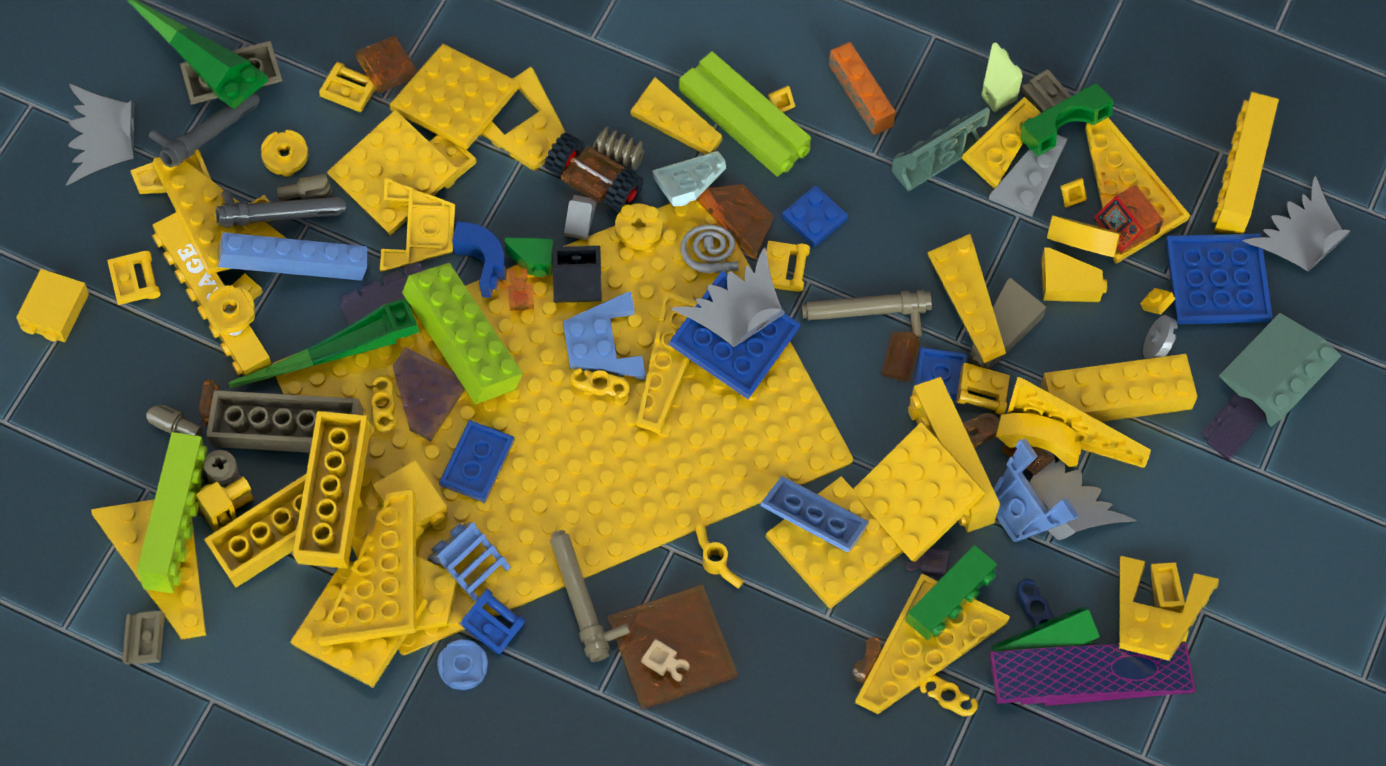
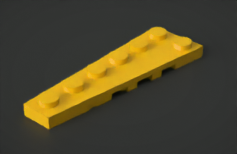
[927,234,1006,363]
[637,292,698,434]

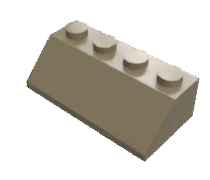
[180,41,282,105]

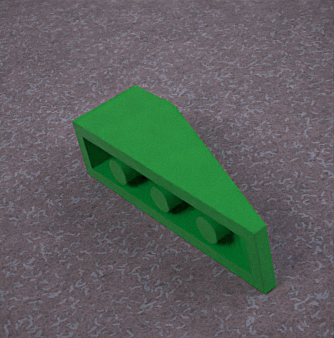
[991,606,1100,652]

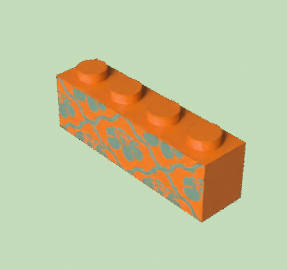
[829,42,896,136]

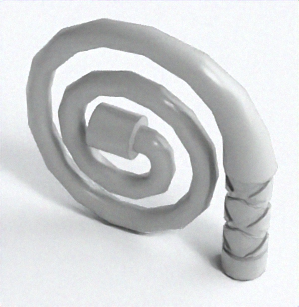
[681,224,739,274]

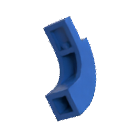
[452,221,507,298]

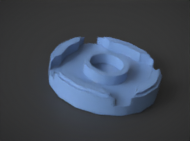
[437,639,488,690]

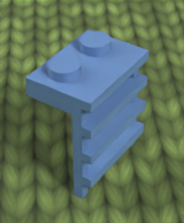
[428,522,511,601]

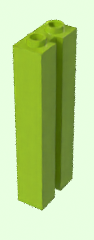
[679,51,811,177]

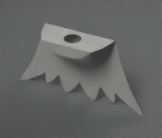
[66,84,135,186]
[1243,176,1350,272]
[671,248,785,347]
[1029,449,1137,540]

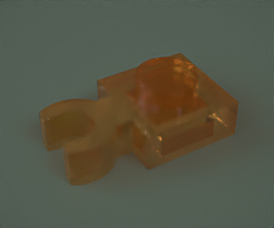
[507,269,534,311]

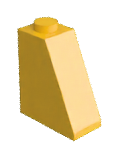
[1041,248,1107,302]

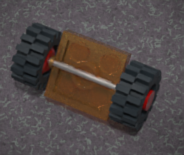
[544,132,644,213]

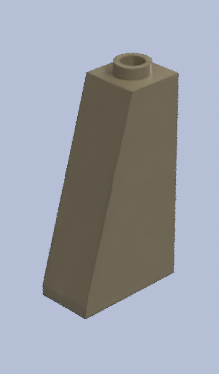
[969,277,1047,370]

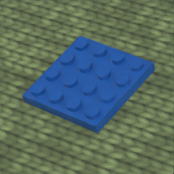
[1165,234,1273,325]
[668,271,801,400]

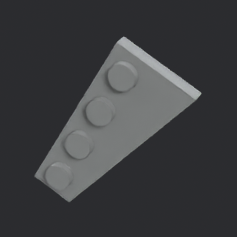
[989,135,1067,217]

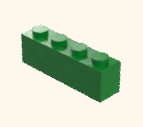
[906,545,997,641]

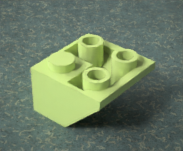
[981,42,1023,112]

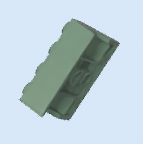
[891,107,990,191]
[1219,313,1341,427]

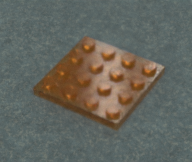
[608,584,738,710]

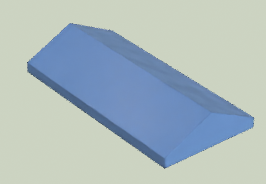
[760,476,869,552]

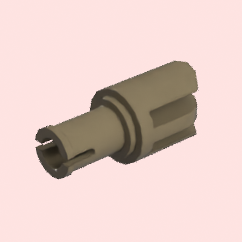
[277,174,332,201]
[146,404,203,436]

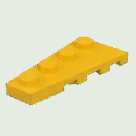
[631,77,722,155]
[961,97,1041,189]

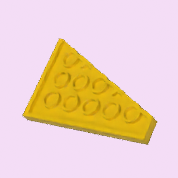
[1085,117,1190,264]
[153,157,287,275]
[1007,377,1151,468]
[318,489,417,646]
[91,499,206,640]
[855,574,1010,714]

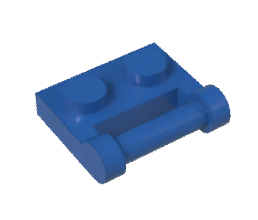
[459,589,526,655]

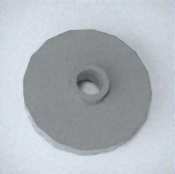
[1143,315,1178,359]

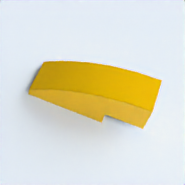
[1047,215,1121,257]
[1151,562,1189,642]

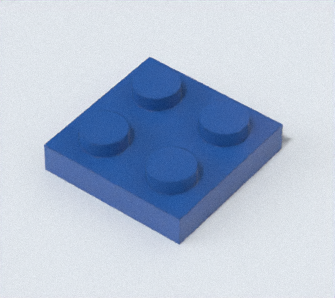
[782,185,848,248]

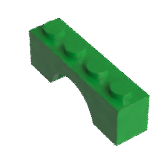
[1021,83,1114,157]

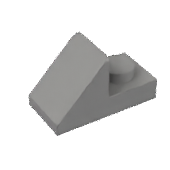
[564,195,597,240]

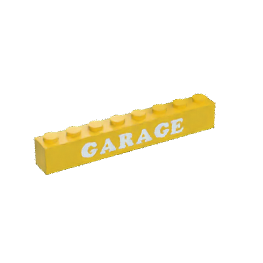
[152,212,272,376]

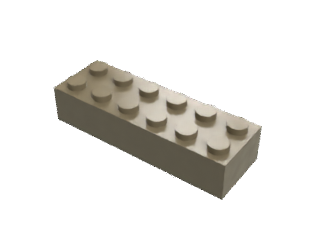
[206,390,364,453]

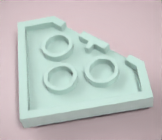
[652,151,726,206]

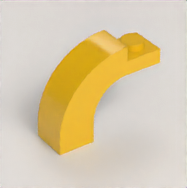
[996,413,1082,467]

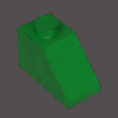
[505,237,553,277]

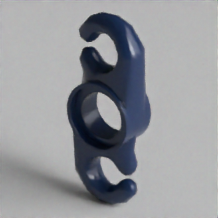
[1017,579,1054,627]

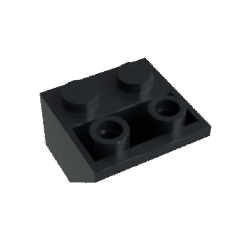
[552,246,602,303]

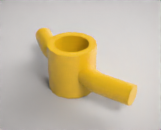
[695,524,744,589]

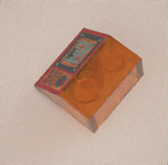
[1093,184,1164,255]

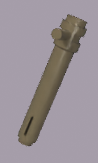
[801,289,932,338]
[550,530,631,662]

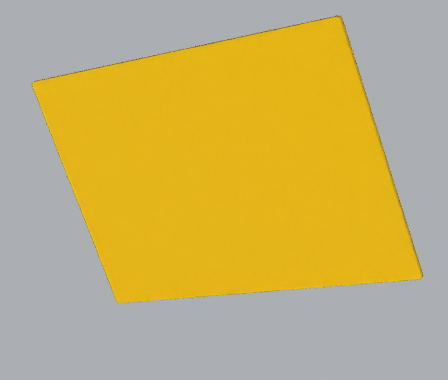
[272,190,853,655]

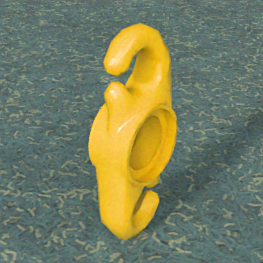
[570,368,630,398]
[371,375,394,432]
[919,675,978,716]

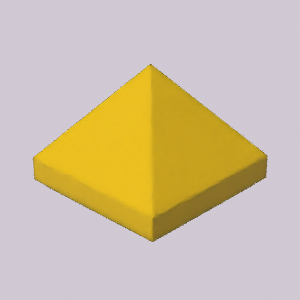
[768,86,795,112]
[1061,178,1087,208]

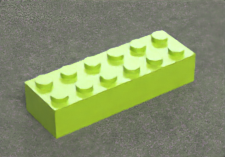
[402,263,523,404]
[137,432,207,594]

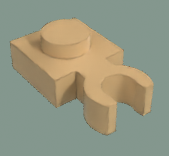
[641,639,690,681]

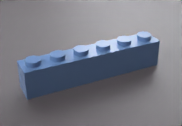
[218,232,367,281]

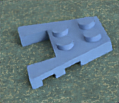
[563,292,645,380]
[994,439,1080,542]

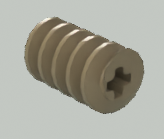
[592,126,645,171]
[203,450,240,488]

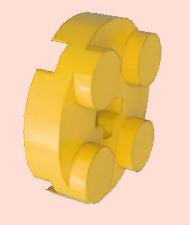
[261,130,309,177]
[615,204,662,250]
[205,285,255,335]

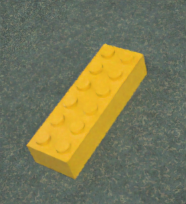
[1212,92,1279,235]
[1040,354,1197,422]
[908,377,1000,533]
[293,411,371,569]
[204,473,363,588]

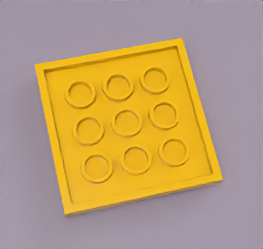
[390,44,519,149]
[327,110,459,236]
[853,422,986,562]
[766,476,903,609]
[290,560,428,688]

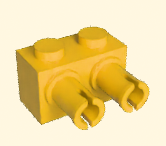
[196,476,254,533]

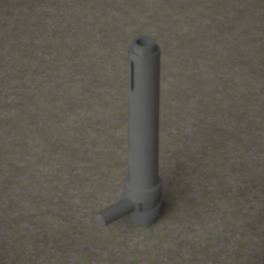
[149,93,260,167]
[216,190,346,227]

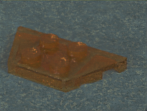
[696,184,774,259]

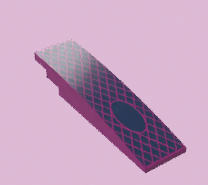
[989,643,1195,706]

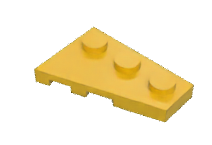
[130,149,212,194]

